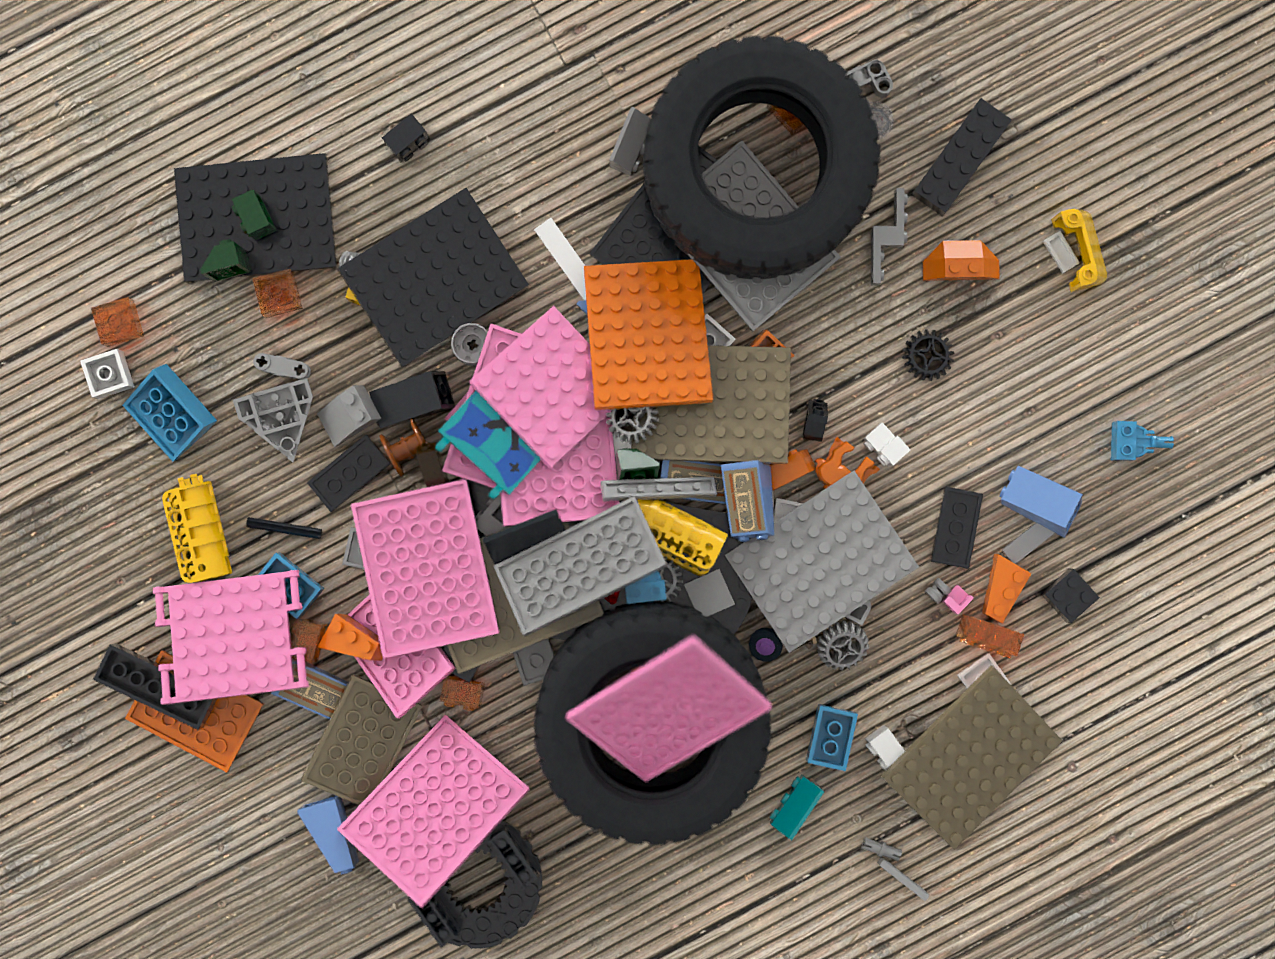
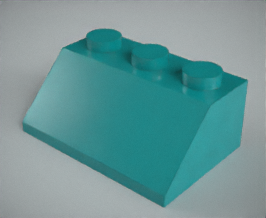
[769,774,824,841]

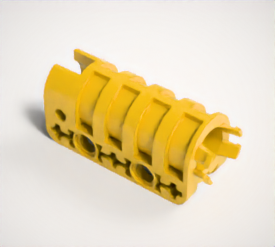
[162,474,232,583]
[637,499,728,576]

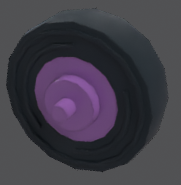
[748,628,783,662]

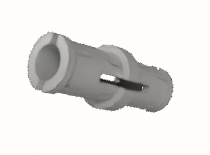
[861,837,902,861]

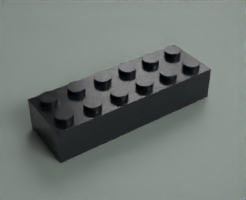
[911,98,1012,216]
[93,643,218,730]

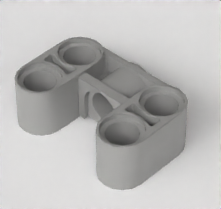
[846,59,893,98]

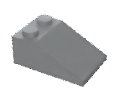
[317,385,381,447]

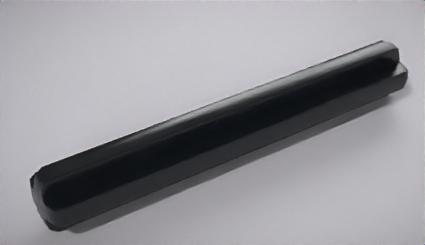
[246,517,322,539]

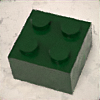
[232,189,277,240]

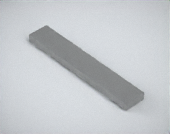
[600,477,717,501]

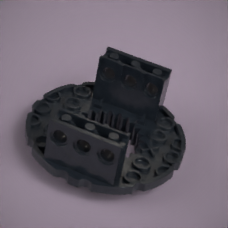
[407,820,542,949]

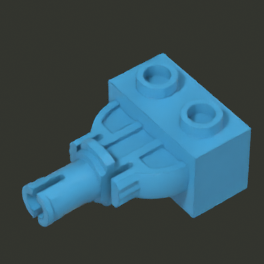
[1111,421,1174,461]
[625,571,666,604]

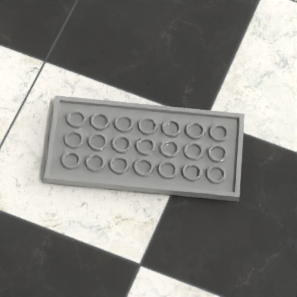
[494,496,667,636]

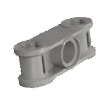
[253,353,311,380]

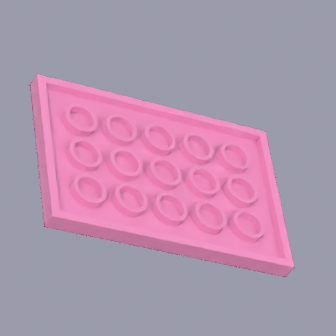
[348,594,456,718]

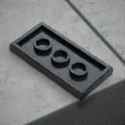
[307,434,391,512]
[930,486,983,569]
[482,509,565,565]

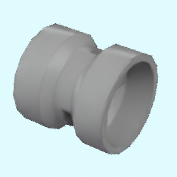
[924,578,951,604]

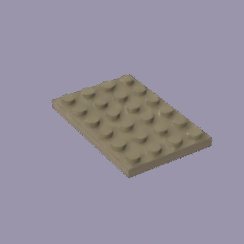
[301,674,422,805]

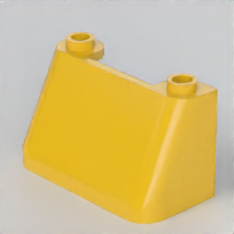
[1051,209,1107,292]

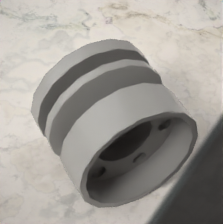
[451,323,488,366]

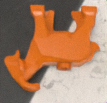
[815,437,880,489]

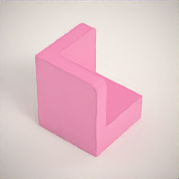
[942,585,973,615]

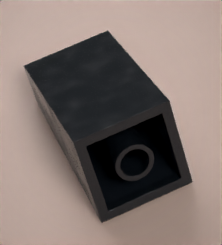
[369,371,455,429]

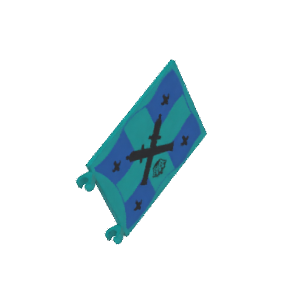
[435,391,541,500]

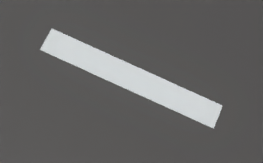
[534,218,586,300]

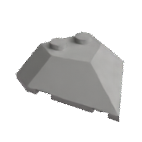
[233,378,313,462]

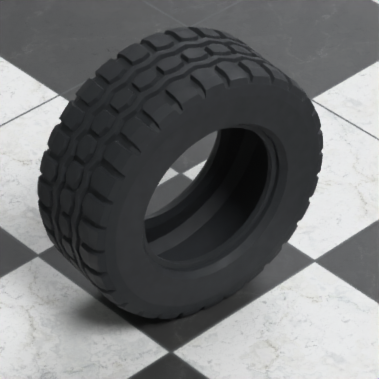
[643,35,881,279]
[534,601,771,845]

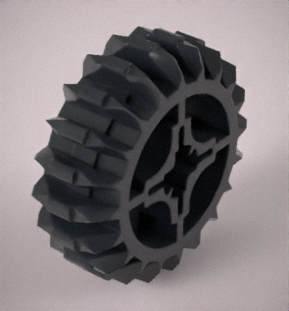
[902,329,955,381]

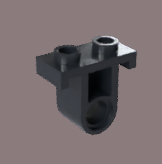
[803,399,828,442]

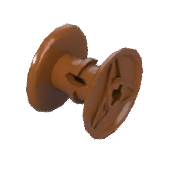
[379,418,426,477]

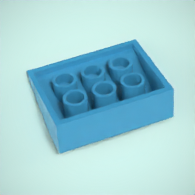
[122,364,217,462]

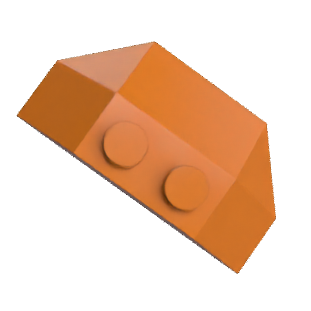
[922,240,1000,281]

